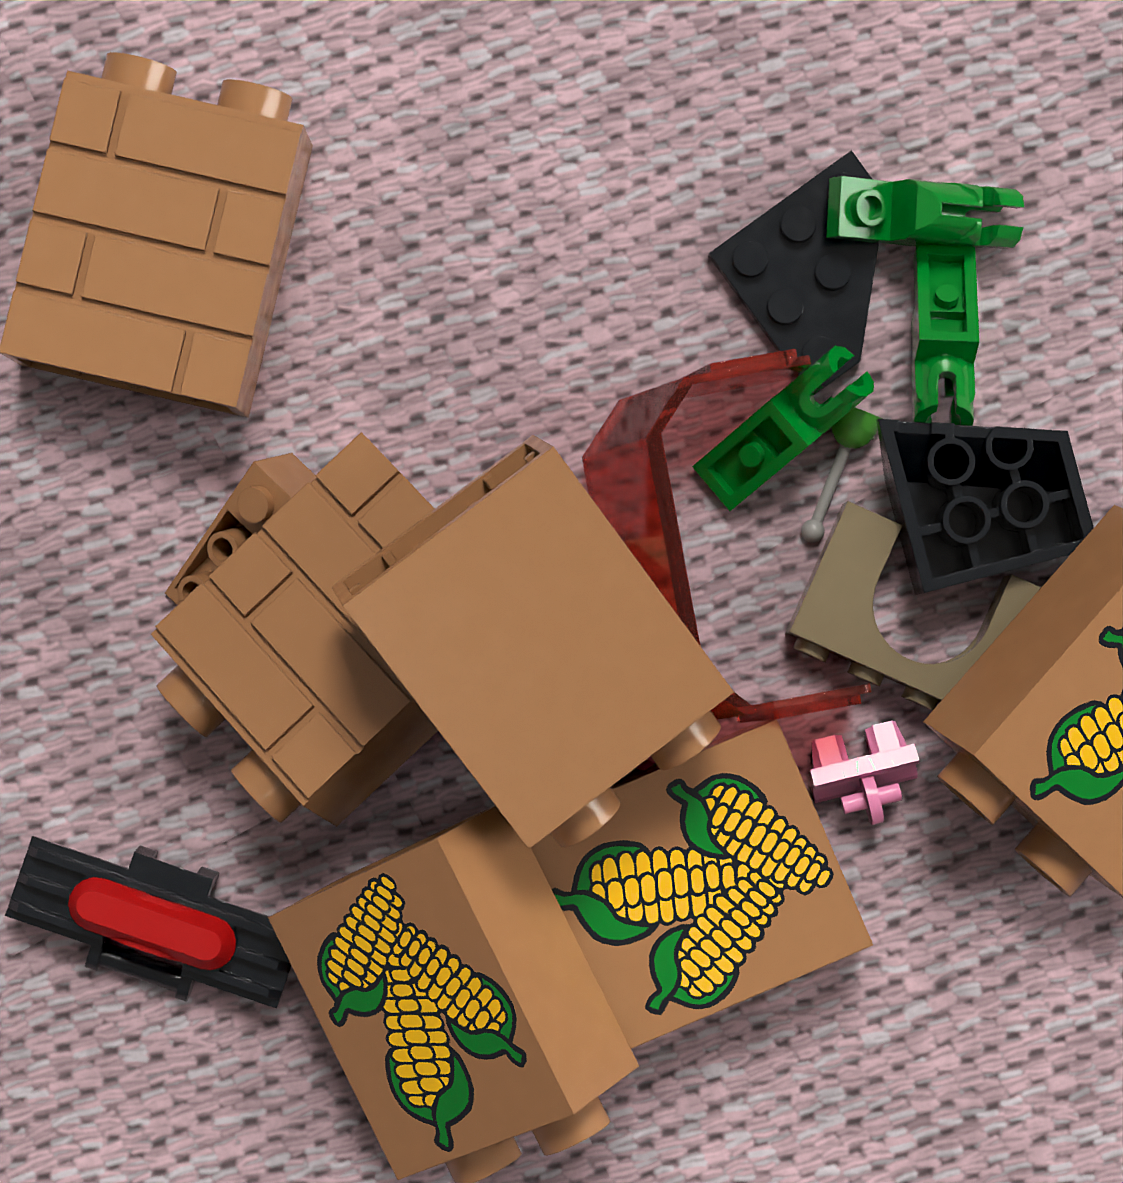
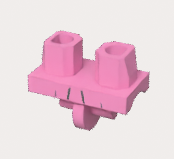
[810,721,919,825]

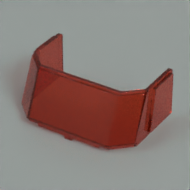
[582,349,872,723]

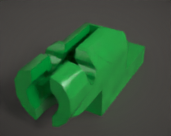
[827,176,1024,249]
[911,244,980,426]
[692,346,874,511]

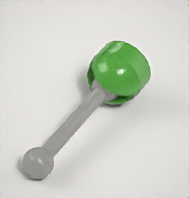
[801,407,882,543]

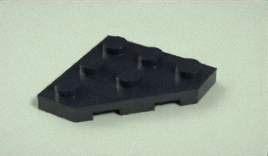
[708,150,879,394]

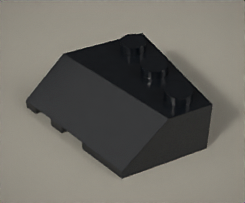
[876,419,1094,595]

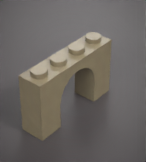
[785,501,1041,711]

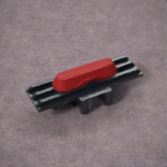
[5,836,292,1009]

